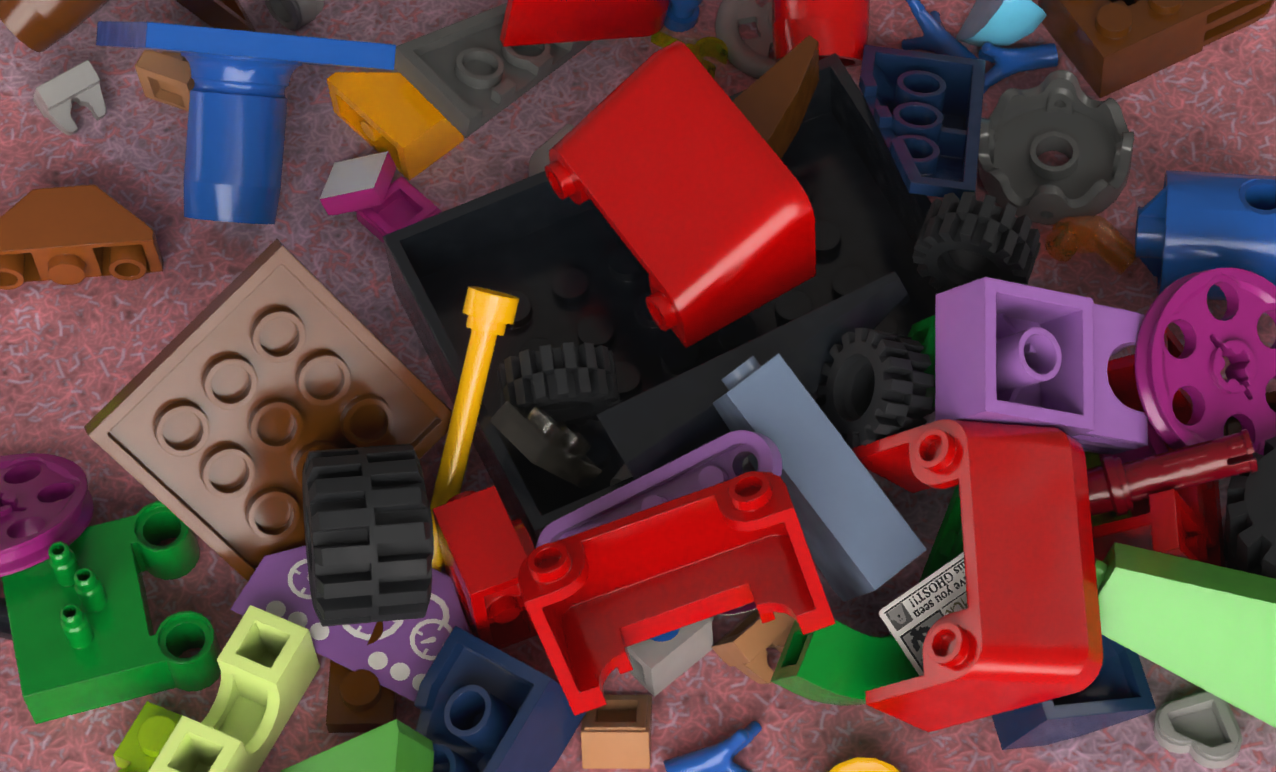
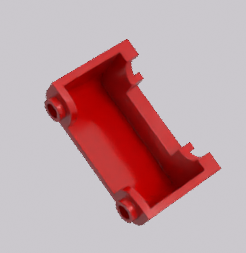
[545,40,816,348]
[518,471,836,716]

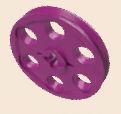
[1134,267,1276,456]
[0,453,94,577]

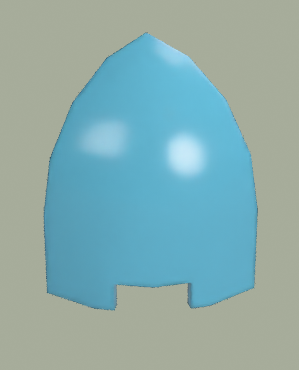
[956,0,1047,47]

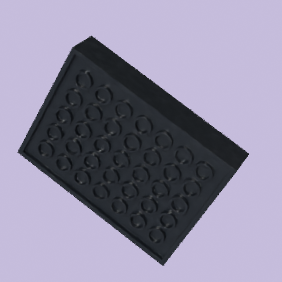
[383,53,949,549]

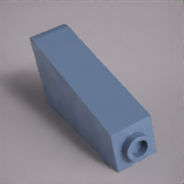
[712,353,927,602]

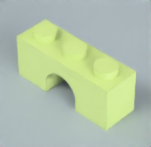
[148,605,320,772]

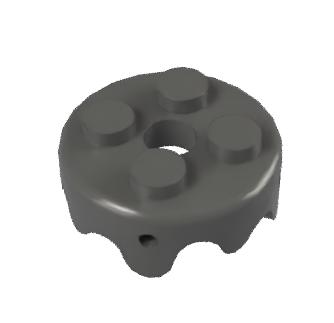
[977,70,1134,225]

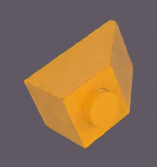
[326,72,464,181]

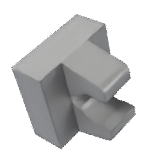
[33,60,106,135]

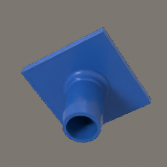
[96,21,396,224]

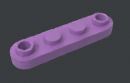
[536,430,782,548]

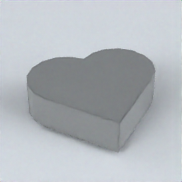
[1153,690,1242,769]

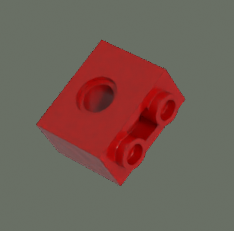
[432,485,538,650]

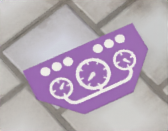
[230,546,470,702]

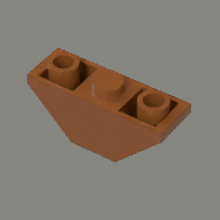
[0,184,163,290]

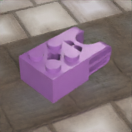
[935,277,1148,455]

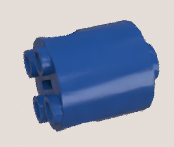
[1135,170,1276,301]

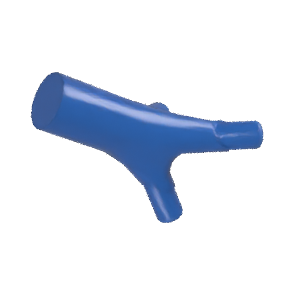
[901,0,978,59]
[978,42,1058,94]
[663,721,762,772]

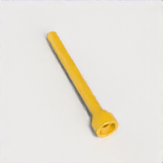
[430,286,520,572]

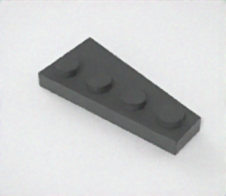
[394,3,594,138]

